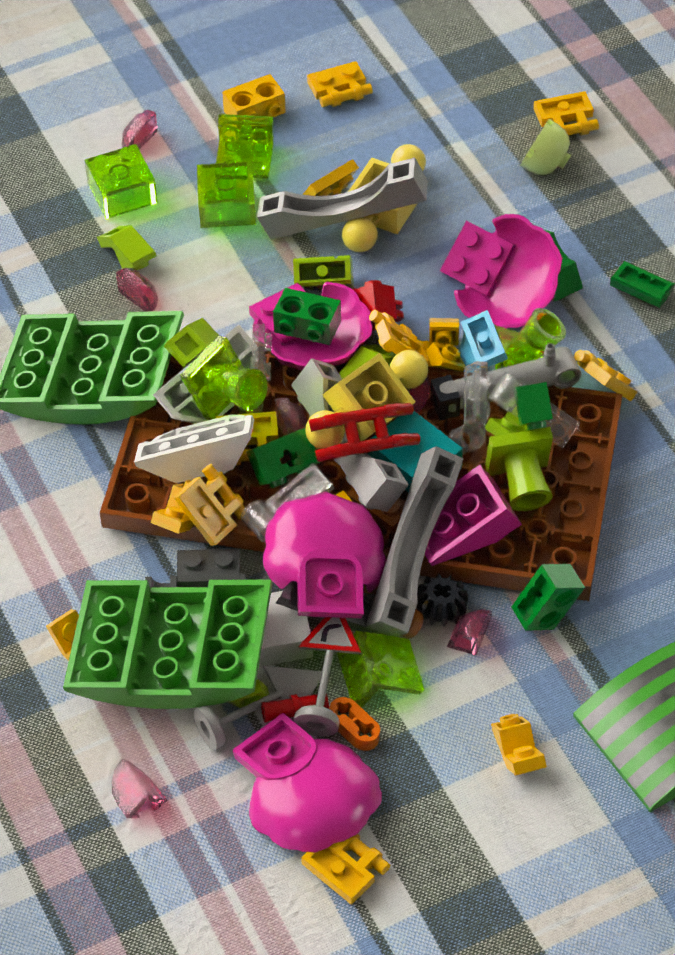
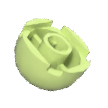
[520,119,571,175]

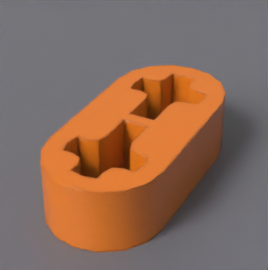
[329,697,381,751]

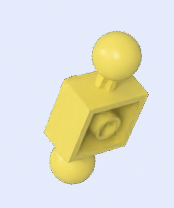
[342,144,426,253]
[305,350,428,449]

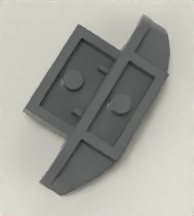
[145,549,271,587]

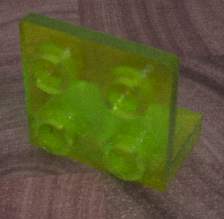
[215,114,274,179]
[337,631,424,707]

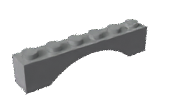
[257,157,428,240]
[292,358,408,512]
[365,446,463,638]

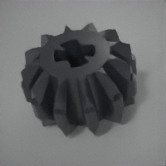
[416,573,468,627]

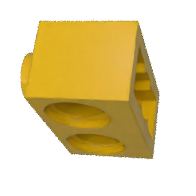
[222,74,286,131]

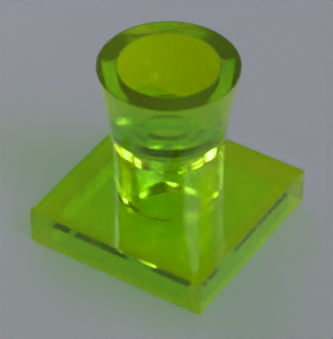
[495,308,566,369]
[180,335,268,420]

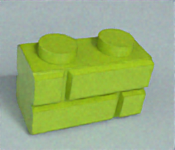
[293,255,354,291]

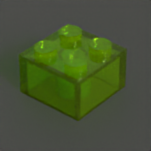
[84,144,158,219]
[197,162,256,228]

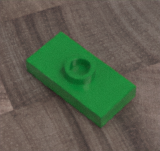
[610,261,675,308]

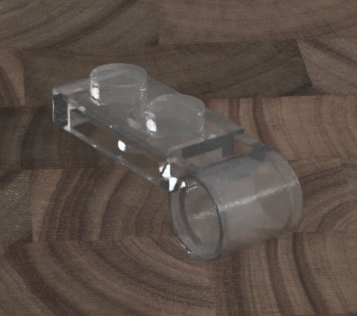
[235,324,272,414]
[449,361,491,454]
[488,372,580,448]
[241,464,334,542]

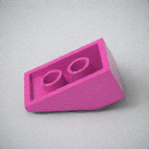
[425,465,522,566]

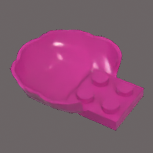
[440,214,562,329]
[249,282,373,371]
[263,492,386,618]
[232,713,382,852]

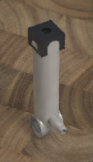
[430,343,582,421]

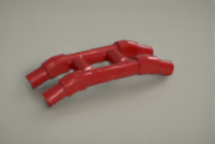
[308,403,421,462]

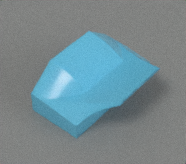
[458,310,508,373]

